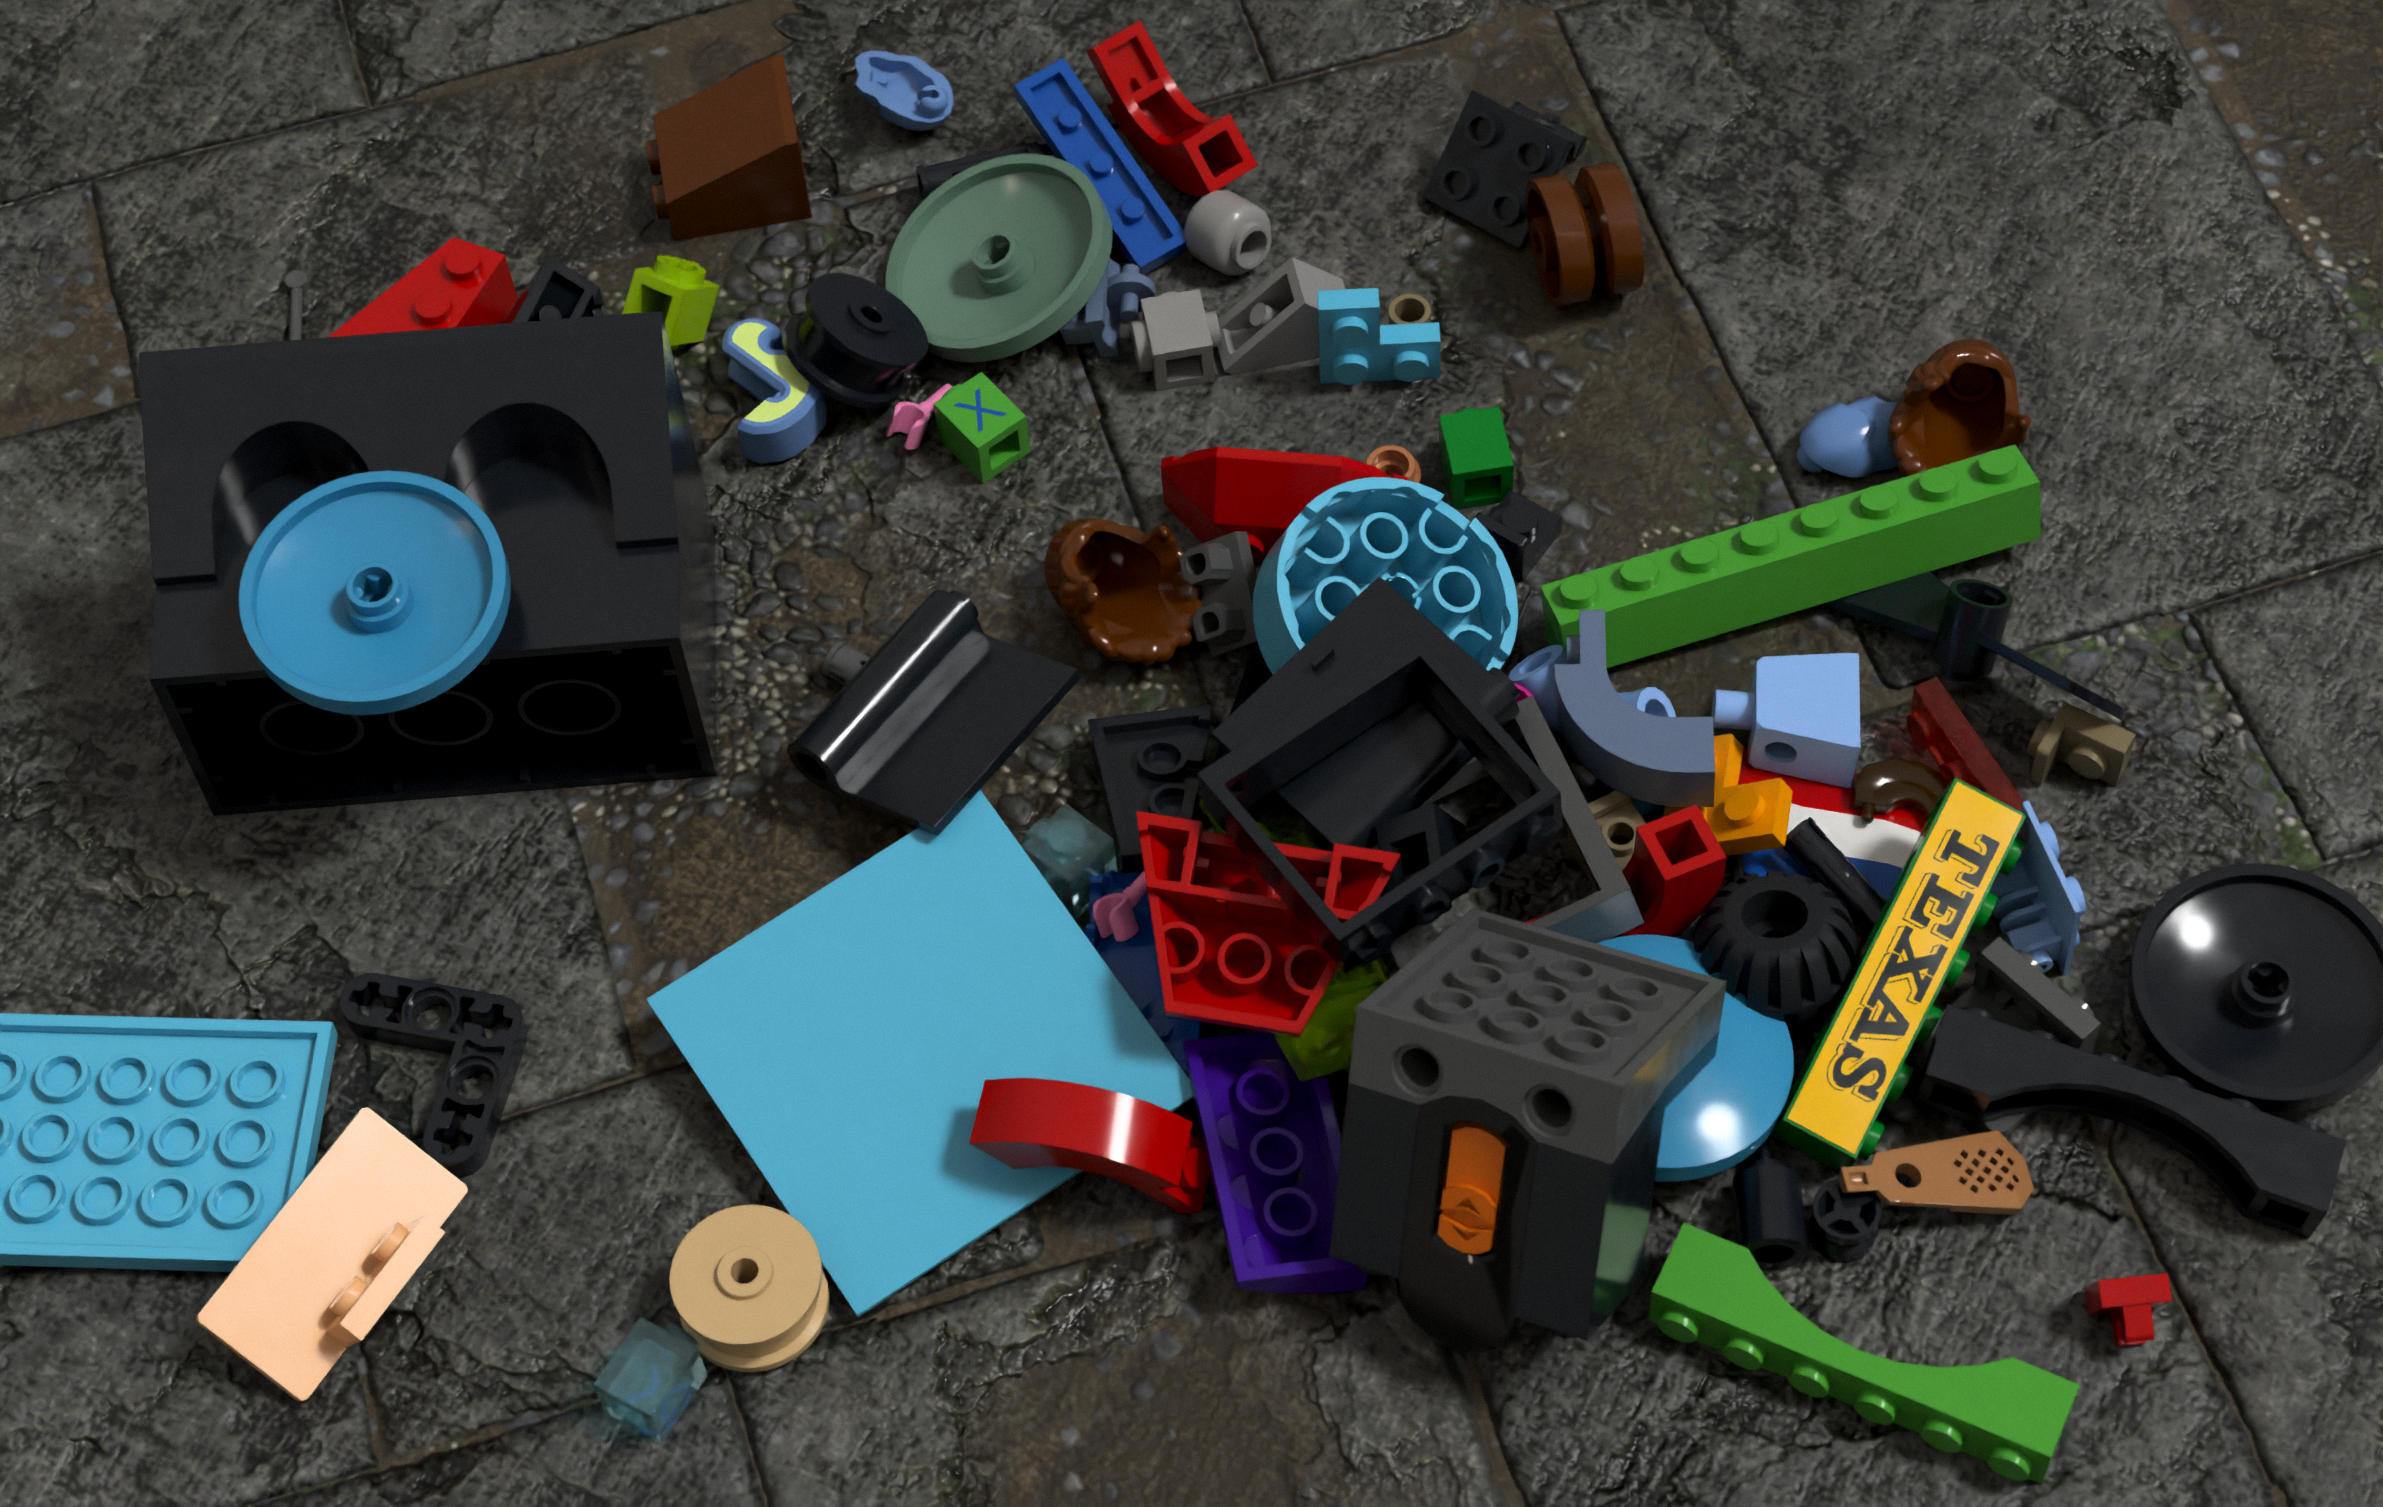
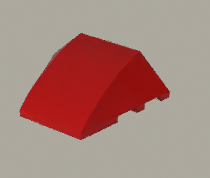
[1136,811,1401,1038]

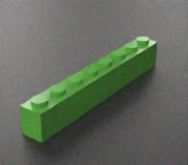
[1540,444,2041,668]

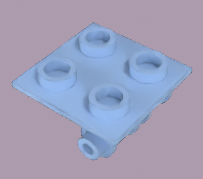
[1989,800,2086,976]

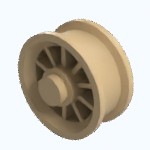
[669,1205,829,1372]

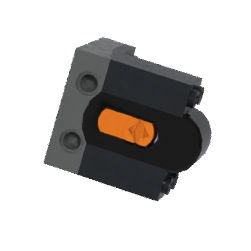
[1329,908,1727,1353]

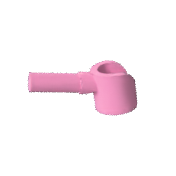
[886,384,953,450]
[1093,871,1147,942]

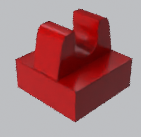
[2084,1273,2172,1347]

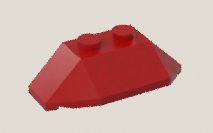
[1161,447,1408,564]

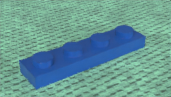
[1014,57,1188,275]

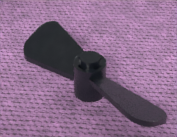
[1821,571,2126,720]

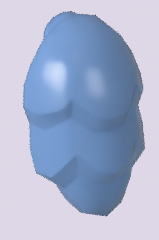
[855,50,954,131]
[1796,396,1898,478]

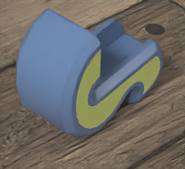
[722,318,828,464]

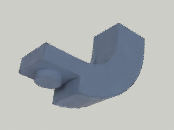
[1554,609,1715,807]

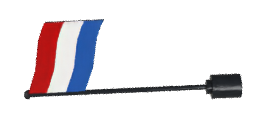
[1717,732,1926,1270]

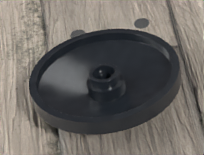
[2128,863,2383,1113]

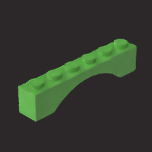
[1648,1222,2080,1484]

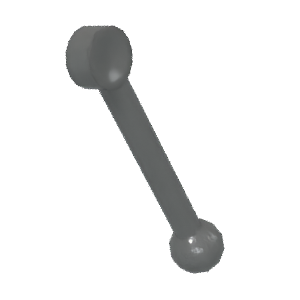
[284,270,310,340]

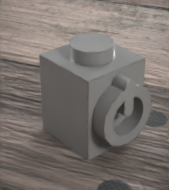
[1130,289,1221,392]

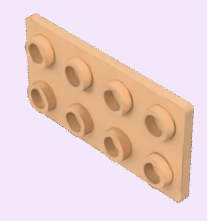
[195,1107,468,1402]

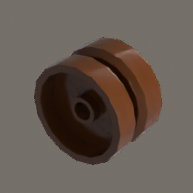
[1525,161,1644,309]

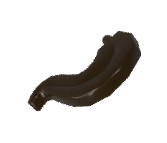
[1851,759,1949,824]

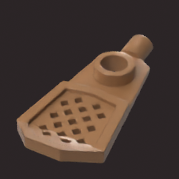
[1839,1130,2034,1215]

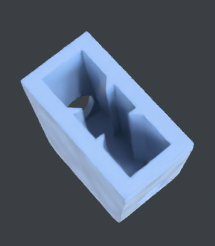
[1711,653,1861,788]

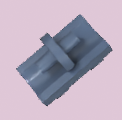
[1059,257,1156,358]

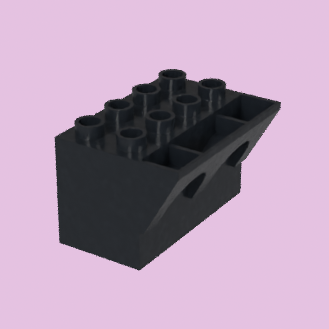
[138,311,717,816]

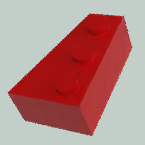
[327,237,518,338]

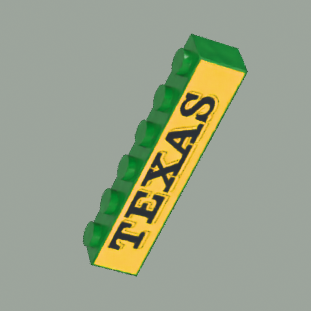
[1770,777,2027,1172]

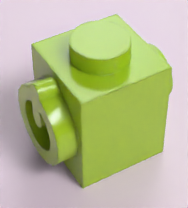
[622,255,720,350]

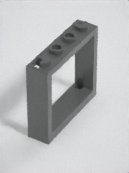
[1377,695,1644,978]

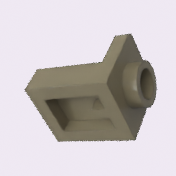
[2026,702,2136,786]

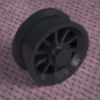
[782,273,928,409]

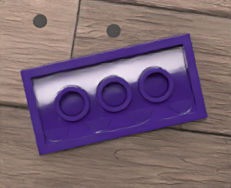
[1183,1026,1369,1294]

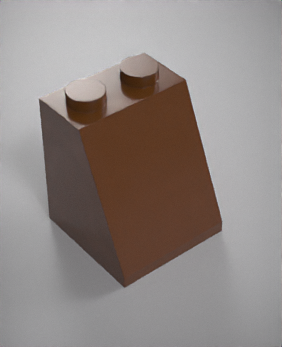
[646,54,812,241]

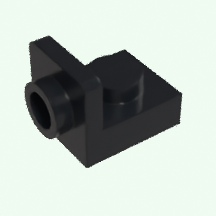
[1474,490,1562,582]

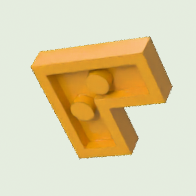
[1663,733,1793,856]

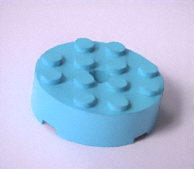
[1253,477,1518,675]

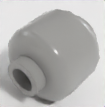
[1184,190,1272,276]

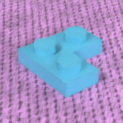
[1317,288,1441,385]

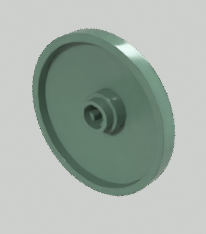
[886,154,1113,362]

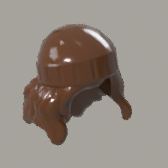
[1887,339,2031,477]
[1044,518,1203,665]

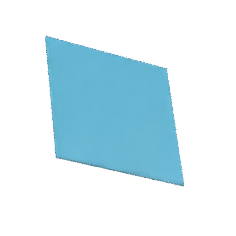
[646,790,1194,1317]

